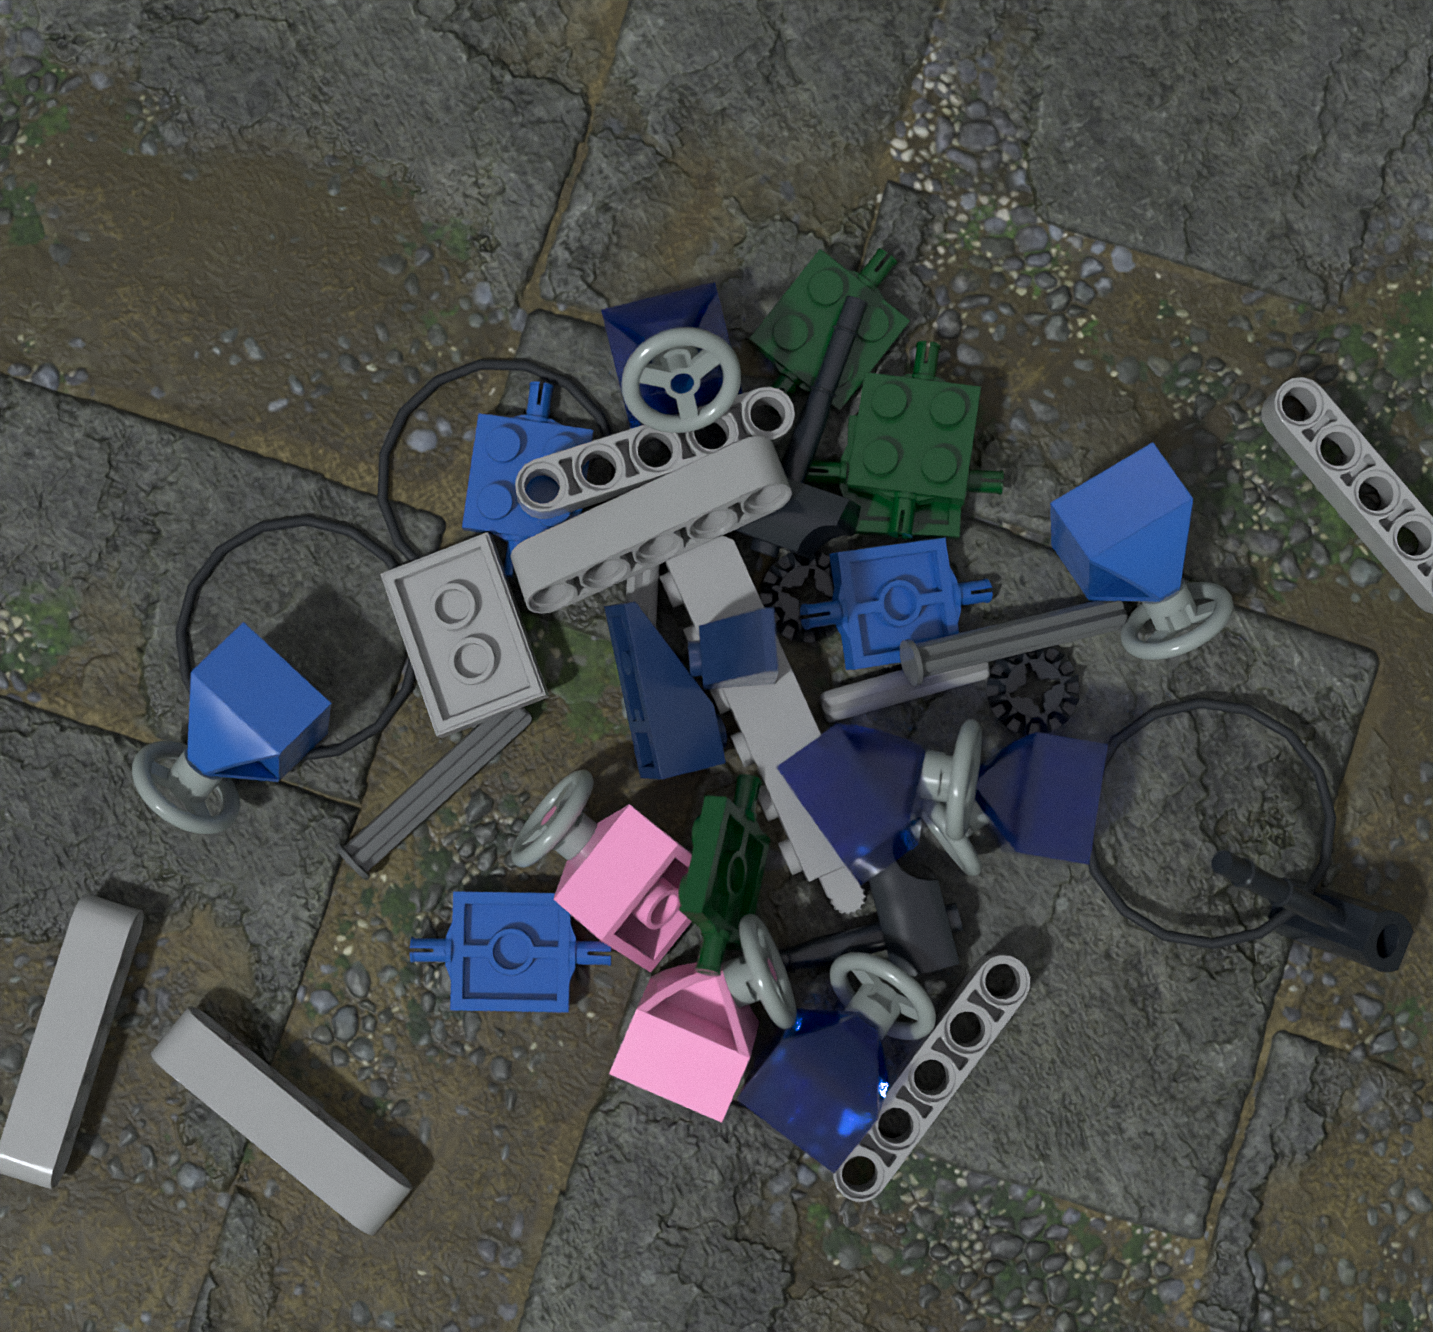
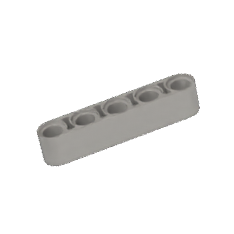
[1261,377,1433,614]
[515,387,795,519]
[510,436,792,614]
[0,893,144,1190]
[831,953,1030,1202]
[150,1006,413,1236]

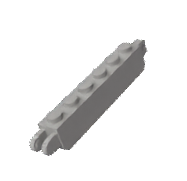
[659,535,869,915]

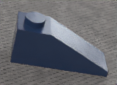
[604,601,727,780]
[688,608,778,690]

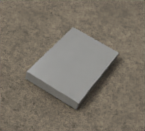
[380,532,550,738]

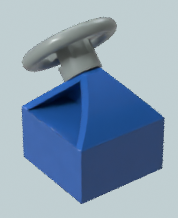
[1050,442,1233,660]
[132,622,331,834]

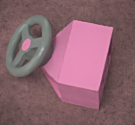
[511,769,692,972]
[609,914,797,1123]

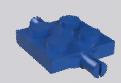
[462,382,593,579]
[800,538,993,670]
[410,891,612,1012]

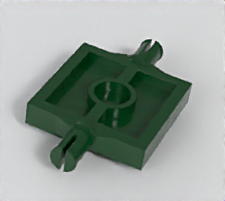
[747,248,910,416]
[847,341,981,539]
[804,415,1004,540]
[679,774,771,977]

